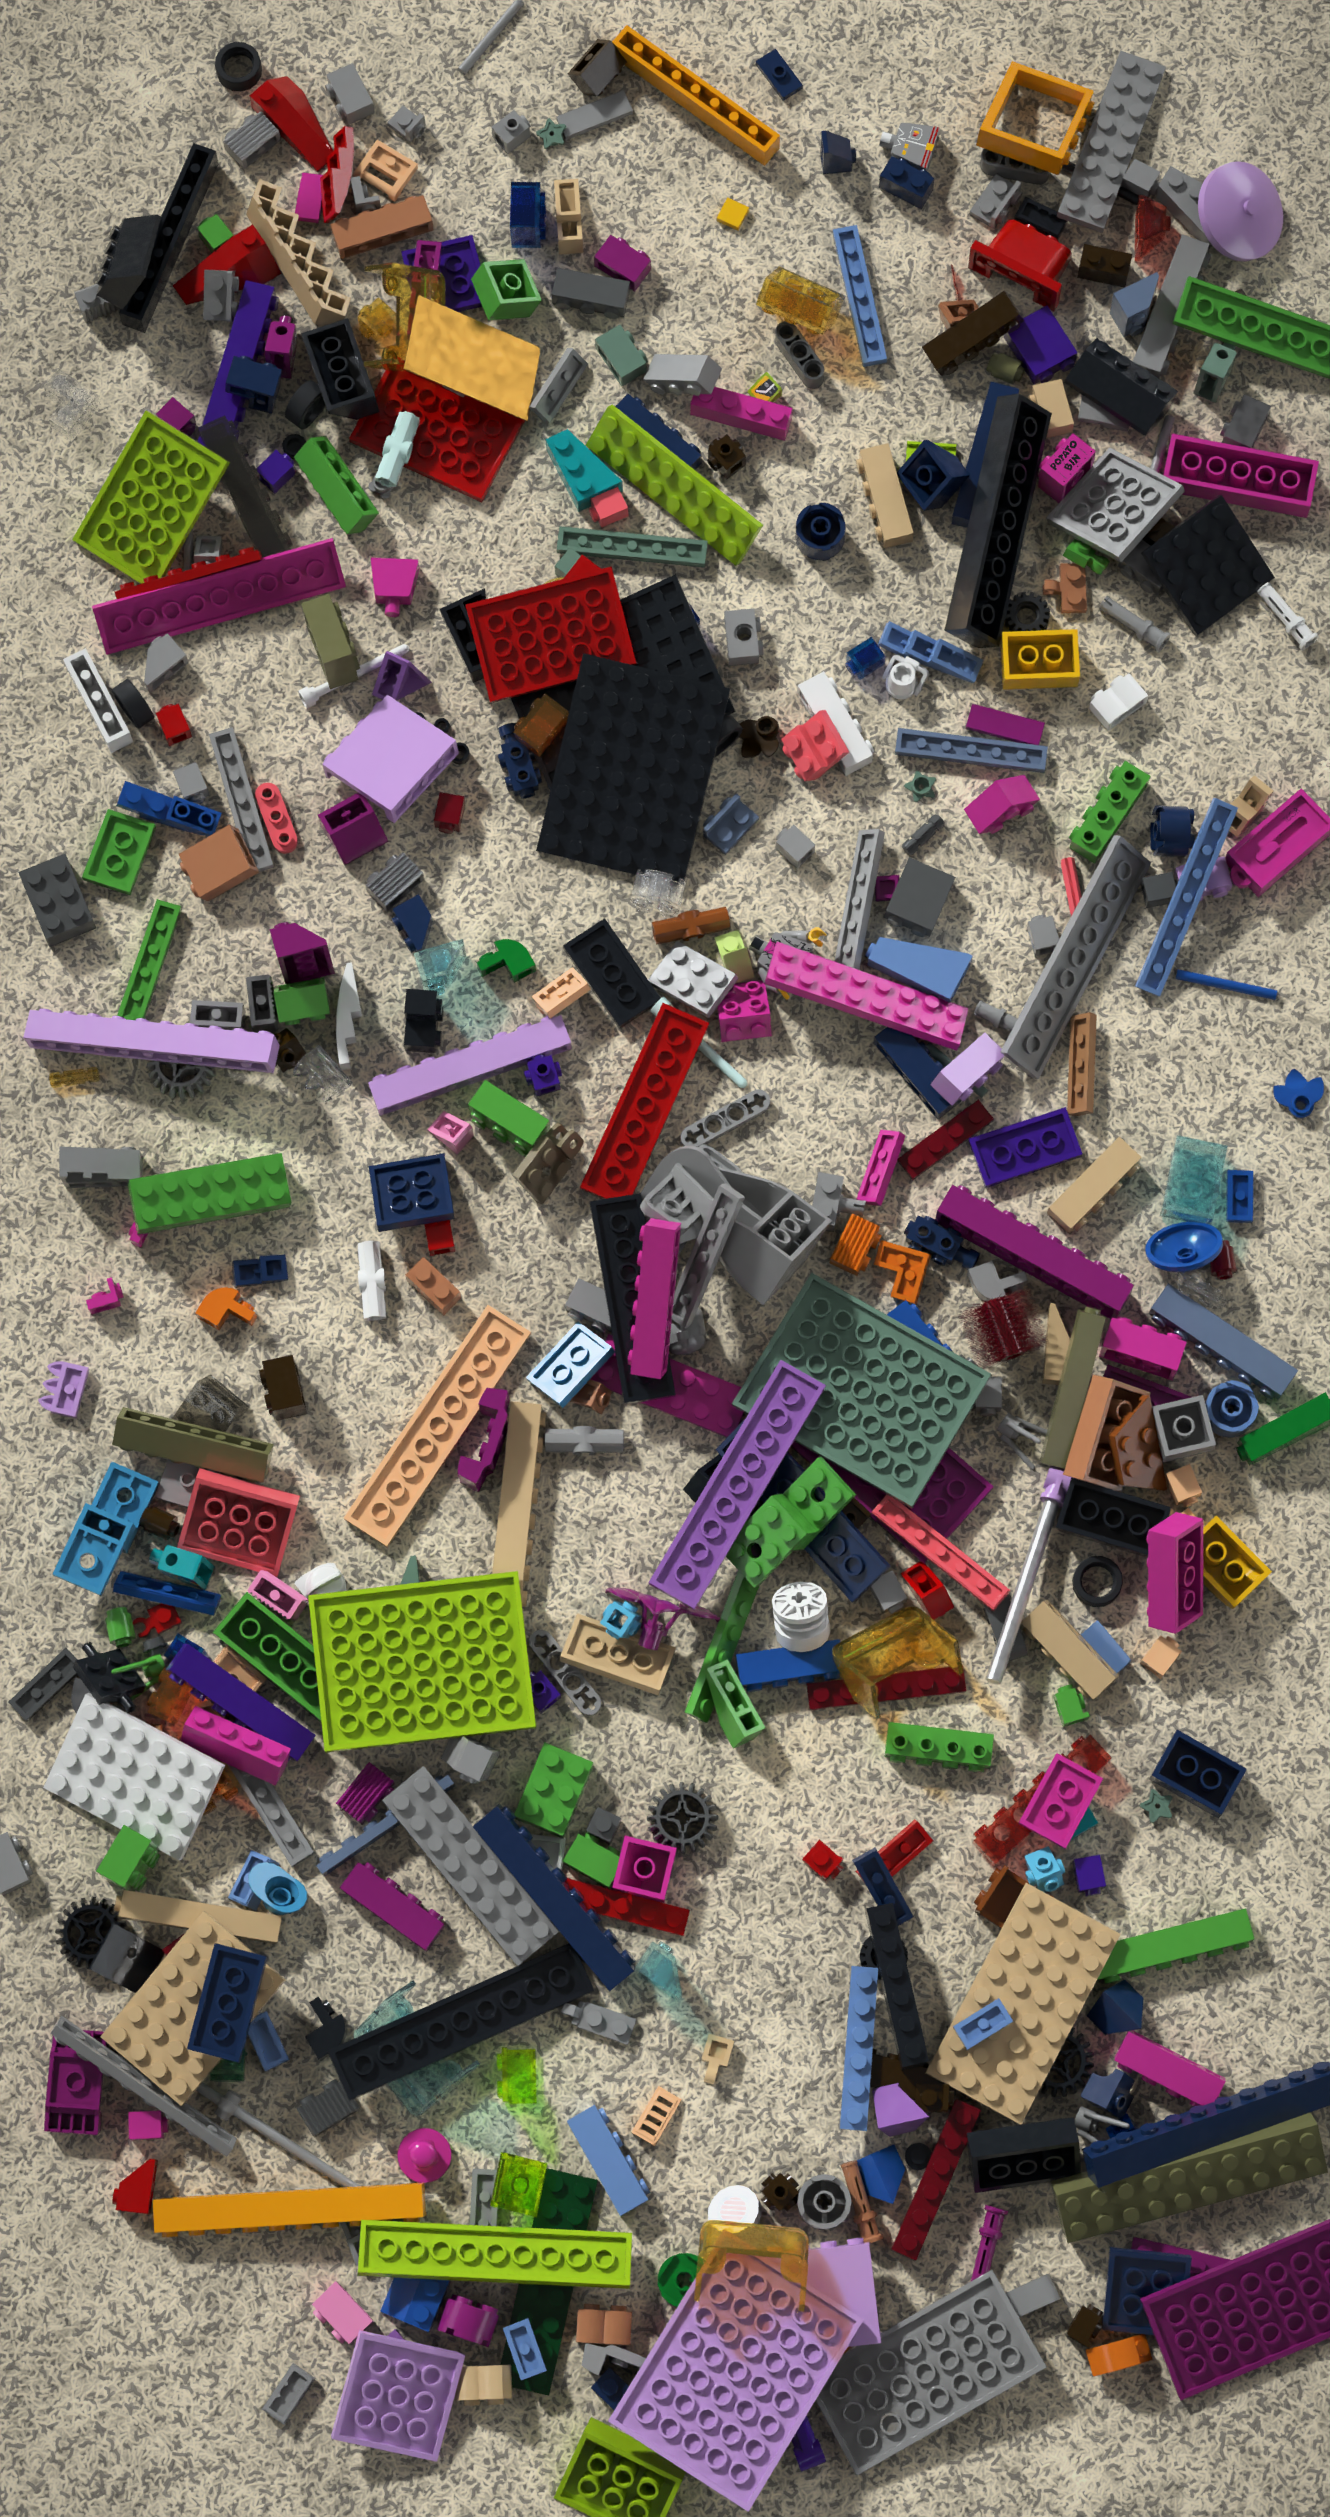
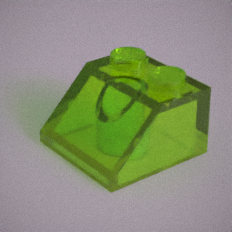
[490,2152,547,2217]

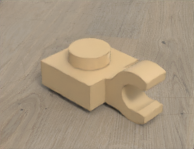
[701,2034,734,2084]

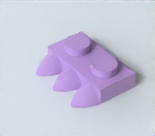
[38,1361,90,1419]

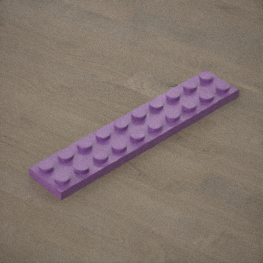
[649,1360,826,1610]

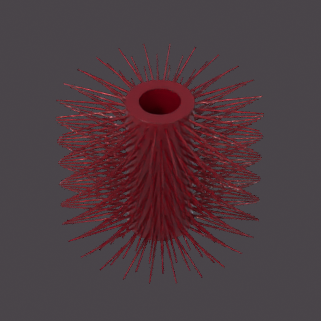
[959,1289,1048,1369]

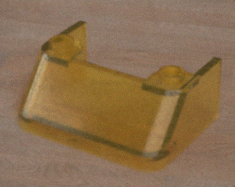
[364,262,445,371]
[832,1607,963,1720]
[693,2220,809,2313]

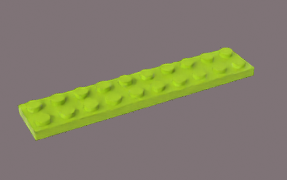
[358,2220,632,2289]

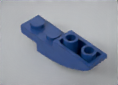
[116,781,222,836]

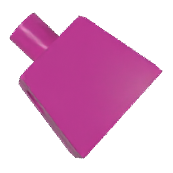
[371,558,419,617]

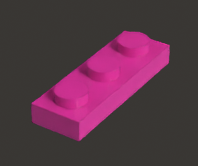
[856,1130,905,1206]

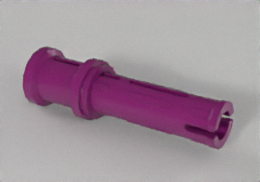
[970,2205,1009,2282]

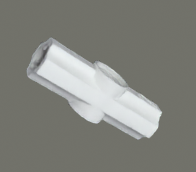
[358,1241,386,1321]

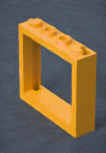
[976,61,1095,175]

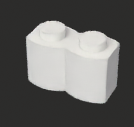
[1089,674,1148,731]

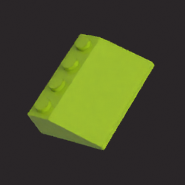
[554,2417,686,2517]

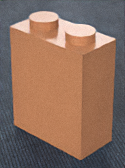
[179,824,259,901]

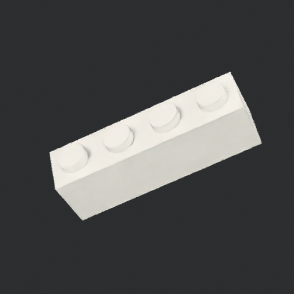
[63,648,133,753]
[797,672,874,776]

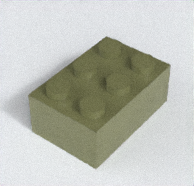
[301,594,360,689]

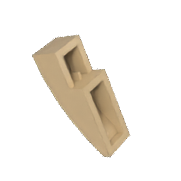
[554,179,583,255]

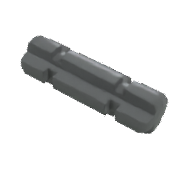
[902,814,945,855]

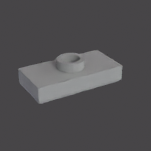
[262,2363,316,2425]

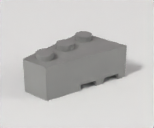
[1156,166,1212,248]
[441,1736,501,1784]

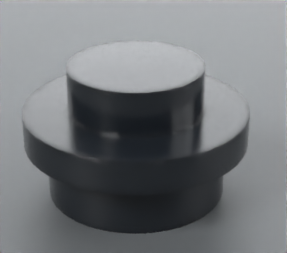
[905,2143,932,2170]

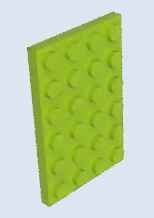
[72,410,230,584]

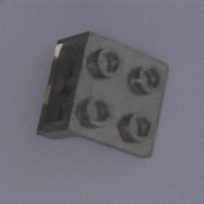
[172,1374,249,1432]

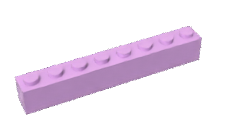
[368,1015,572,1116]

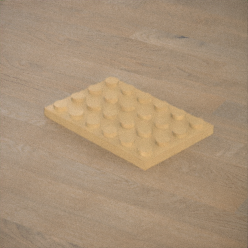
[100,1911,286,2106]

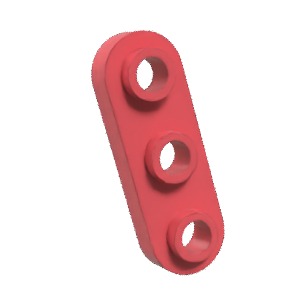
[255,783,298,854]

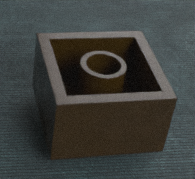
[259,1355,307,1421]

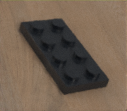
[563,918,661,1029]

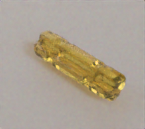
[49,1067,100,1088]

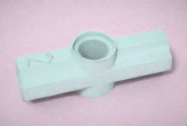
[375,411,420,488]

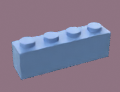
[567,2105,650,2217]

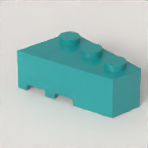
[545,429,623,512]

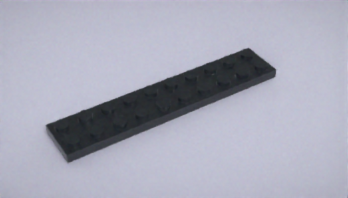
[327,1943,594,2101]

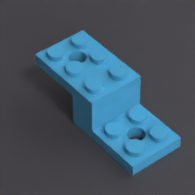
[52,1461,160,1596]

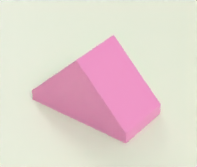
[427,1111,474,1154]

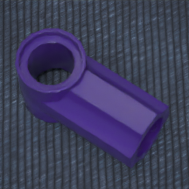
[791,2415,826,2472]

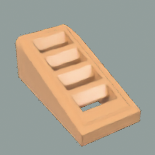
[631,2086,682,2147]

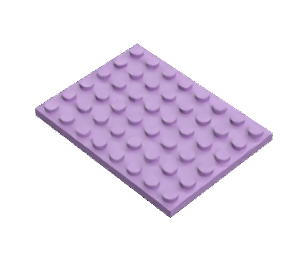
[608,2231,864,2512]

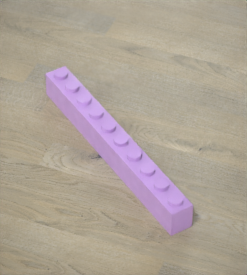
[23,1008,280,1073]

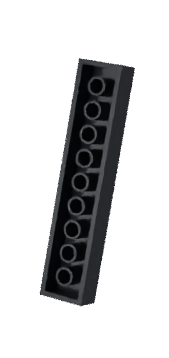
[944,394,1052,648]

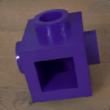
[524,1054,562,1097]

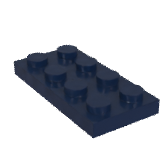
[187,1943,268,2063]

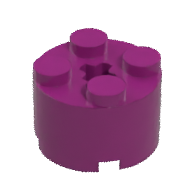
[437,2294,499,2348]

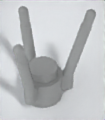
[997,1413,1047,1470]
[1074,2106,1130,2143]

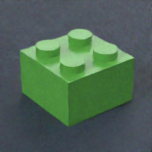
[471,259,542,320]
[274,977,330,1025]

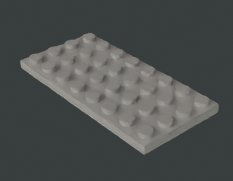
[816,2269,1047,2475]

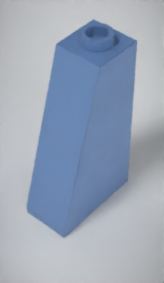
[865,937,973,1002]

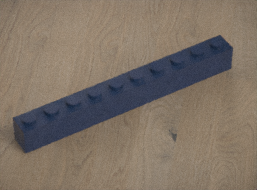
[1082,2062,1330,2188]

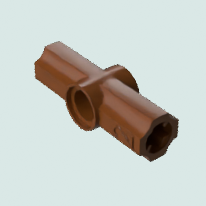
[652,907,731,945]

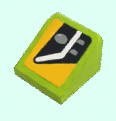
[747,372,782,402]

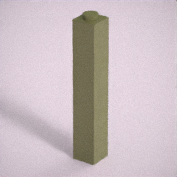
[1040,1306,1106,1469]

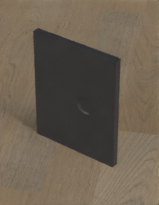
[89,1923,164,1993]

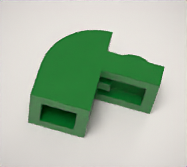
[476,939,536,983]

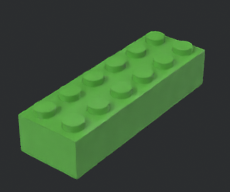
[128,1153,292,1235]
[213,1592,321,1723]

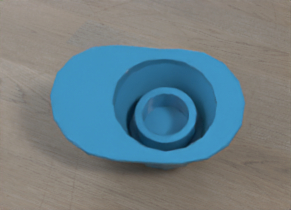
[248,1862,307,1915]

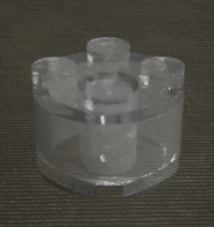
[630,869,686,918]

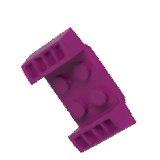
[458,1388,510,1492]
[44,2030,109,2135]

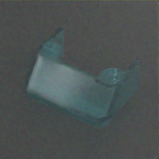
[354,1980,480,2116]

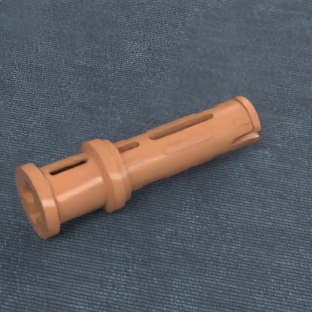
[840,2160,884,2243]

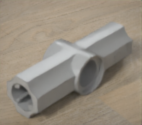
[545,1426,624,1455]

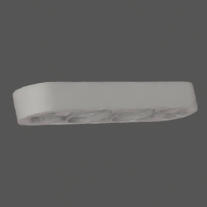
[680,1089,770,1147]
[529,1630,601,1716]

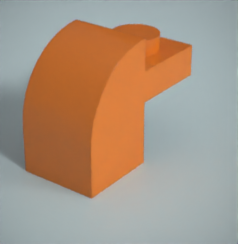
[195,1287,257,1330]
[1086,2334,1153,2377]

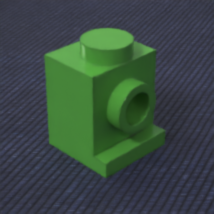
[1053,1684,1090,1727]

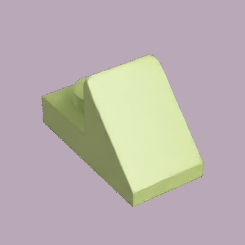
[714,930,755,983]

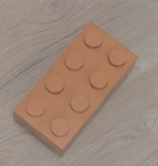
[1063,1375,1151,1492]

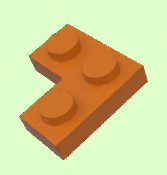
[874,1240,931,1304]

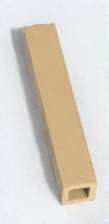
[114,1890,282,1944]

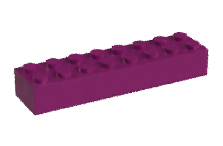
[935,1184,1134,1320]

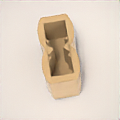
[455,2365,512,2406]

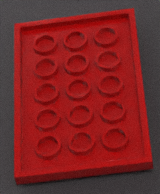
[349,356,525,503]
[466,566,637,703]

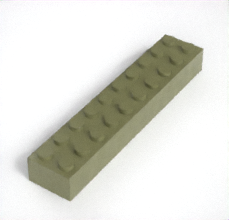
[1050,2112,1328,2243]

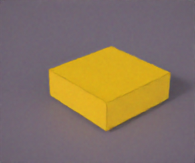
[717,197,749,231]

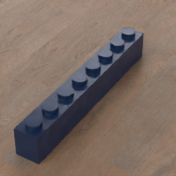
[473,1803,636,1991]

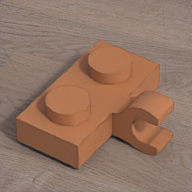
[1043,563,1087,613]

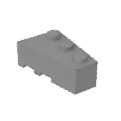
[59,1146,143,1188]

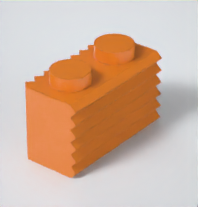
[829,1214,882,1276]

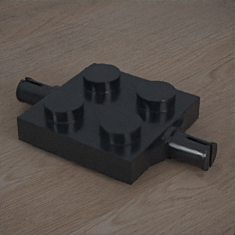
[73,1642,146,1713]

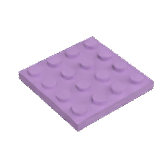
[331,2330,465,2462]

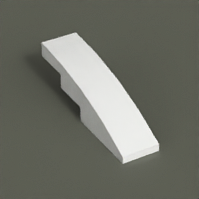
[336,962,362,1070]

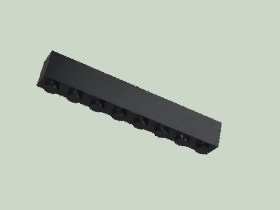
[119,143,219,333]

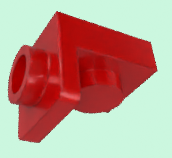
[802,1839,844,1881]

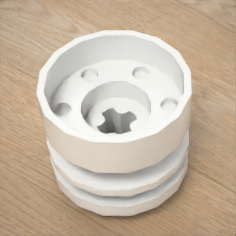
[772,1581,830,1652]

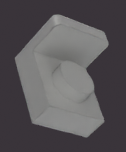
[387,106,426,142]
[350,176,381,214]
[194,536,222,565]

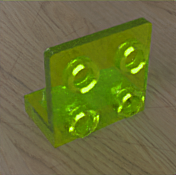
[497,2047,537,2105]

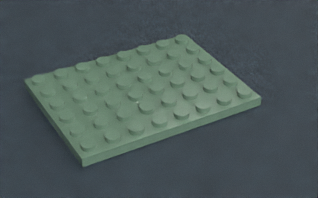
[732,1272,991,1508]

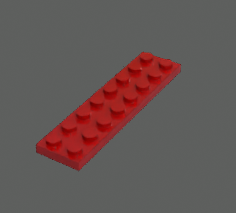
[580,1003,709,1199]

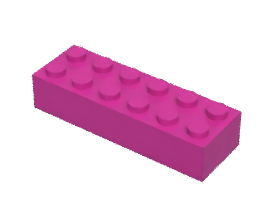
[1163,434,1319,518]

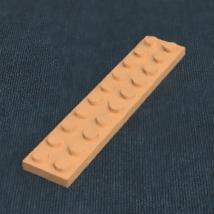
[344,1305,531,1548]

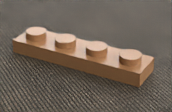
[1067,1012,1097,1116]

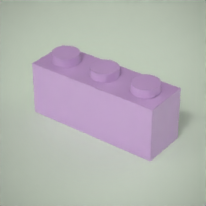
[930,1033,1004,1106]

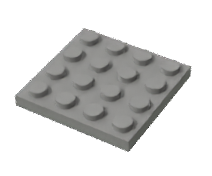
[1046,447,1185,562]

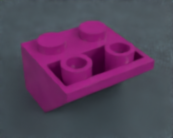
[318,793,388,866]

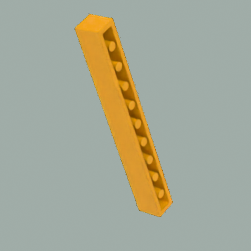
[153,2183,426,2237]

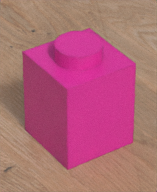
[128,2110,169,2140]

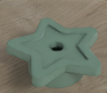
[536,118,567,149]
[904,771,936,802]
[1139,1789,1173,1823]

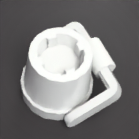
[882,655,929,699]

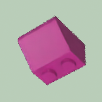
[612,1836,677,1903]

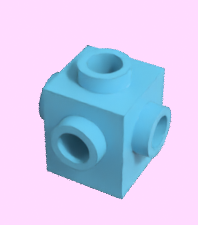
[600,1600,642,1640]
[1024,1846,1066,1893]

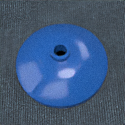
[1145,1222,1223,1273]

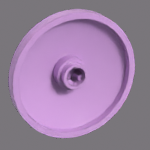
[1198,162,1283,262]

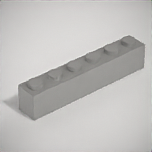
[1133,234,1212,378]

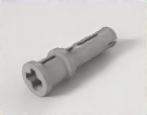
[1099,596,1171,653]

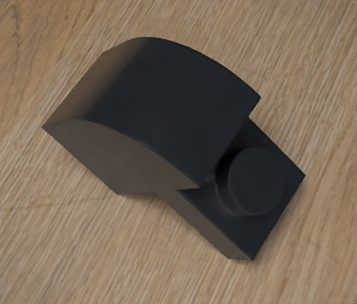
[305,1997,347,2061]

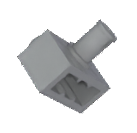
[812,1172,866,1232]

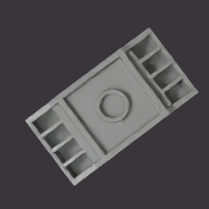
[582,2343,646,2375]

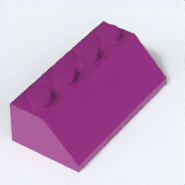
[269,922,335,984]

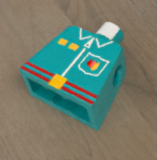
[149,1545,215,1590]

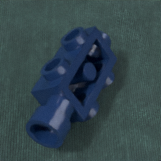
[498,723,542,799]
[904,1215,981,1270]

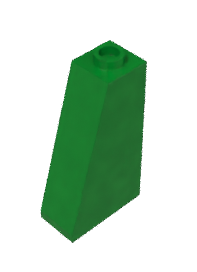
[1236,1392,1330,1466]

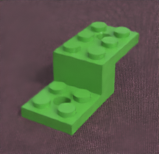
[726,1457,856,1588]

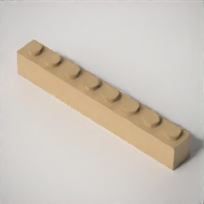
[492,1401,547,1607]

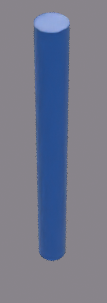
[1176,969,1277,1000]

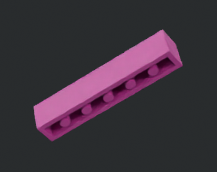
[628,1218,681,1379]

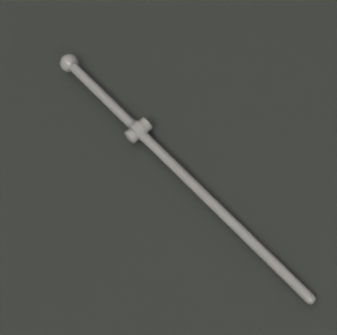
[196,2082,403,2222]

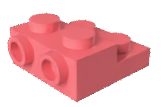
[781,710,849,781]

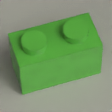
[563,1833,621,1889]

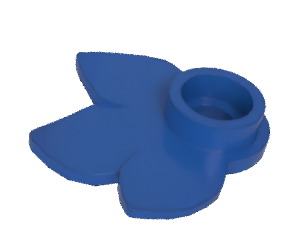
[1273,1069,1324,1118]

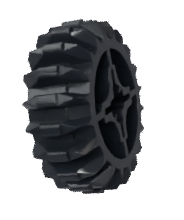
[55,1897,127,1970]
[1041,2027,1094,2097]

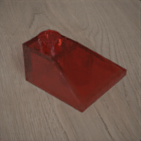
[1135,195,1171,261]

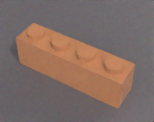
[330,195,434,259]

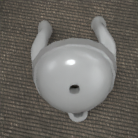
[669,1308,706,1355]

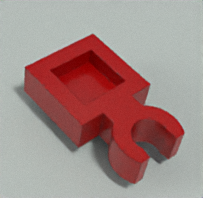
[133,1603,182,1638]

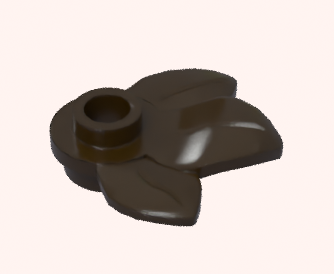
[738,716,779,758]

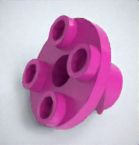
[398,2128,452,2183]

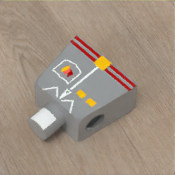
[879,123,940,172]

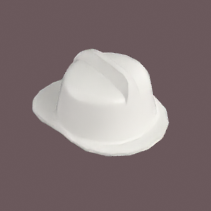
[294,1563,346,1599]

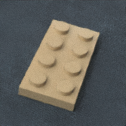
[559,1613,676,1696]

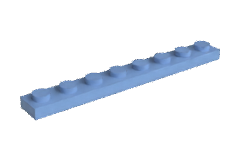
[1135,798,1238,997]

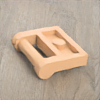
[353,140,418,202]

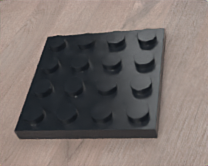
[1141,495,1275,636]

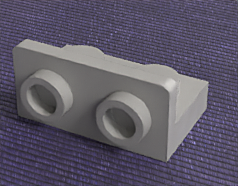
[969,174,1022,229]
[203,270,239,322]

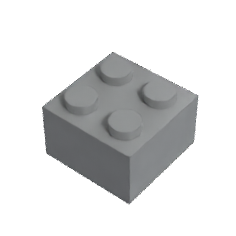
[1152,1395,1216,1462]

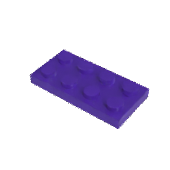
[968,1107,1083,1188]

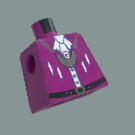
[264,316,297,379]

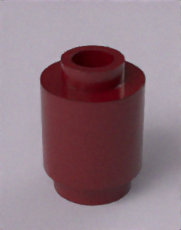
[1209,1240,1237,1280]

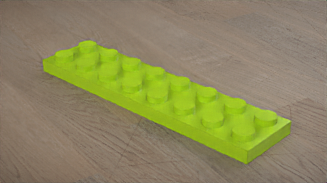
[585,404,763,566]

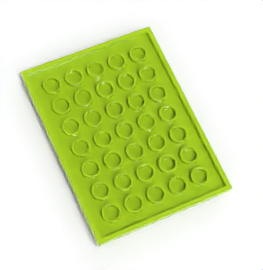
[308,1571,536,1753]

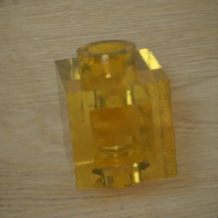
[358,297,397,342]

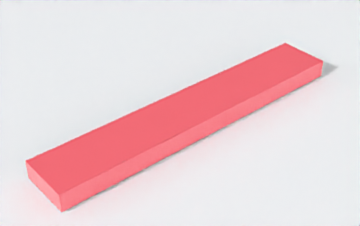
[871,1494,1010,1612]

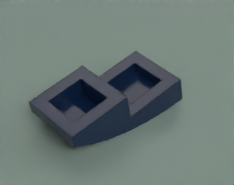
[232,1254,288,1288]

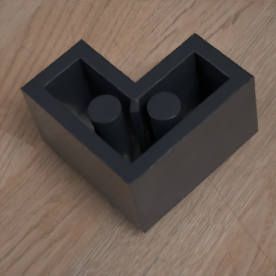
[404,989,444,1053]

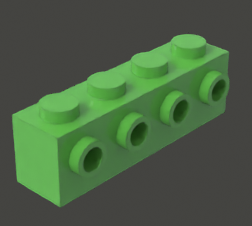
[294,436,379,534]
[1069,761,1151,864]
[884,1722,994,1773]

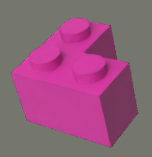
[964,775,1040,834]

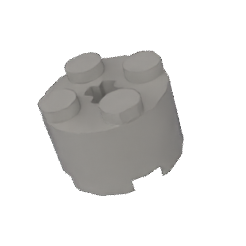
[797,2174,851,2230]

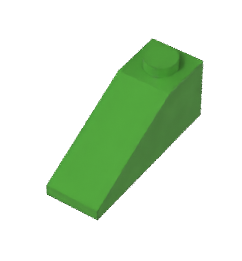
[705,1659,766,1749]

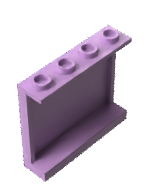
[322,695,459,823]
[762,2238,881,2347]

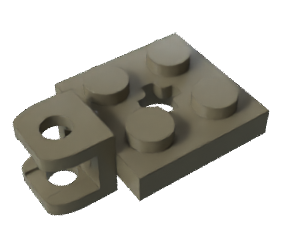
[512,1123,584,1205]

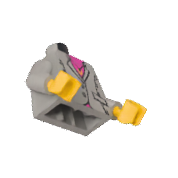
[749,927,827,1000]

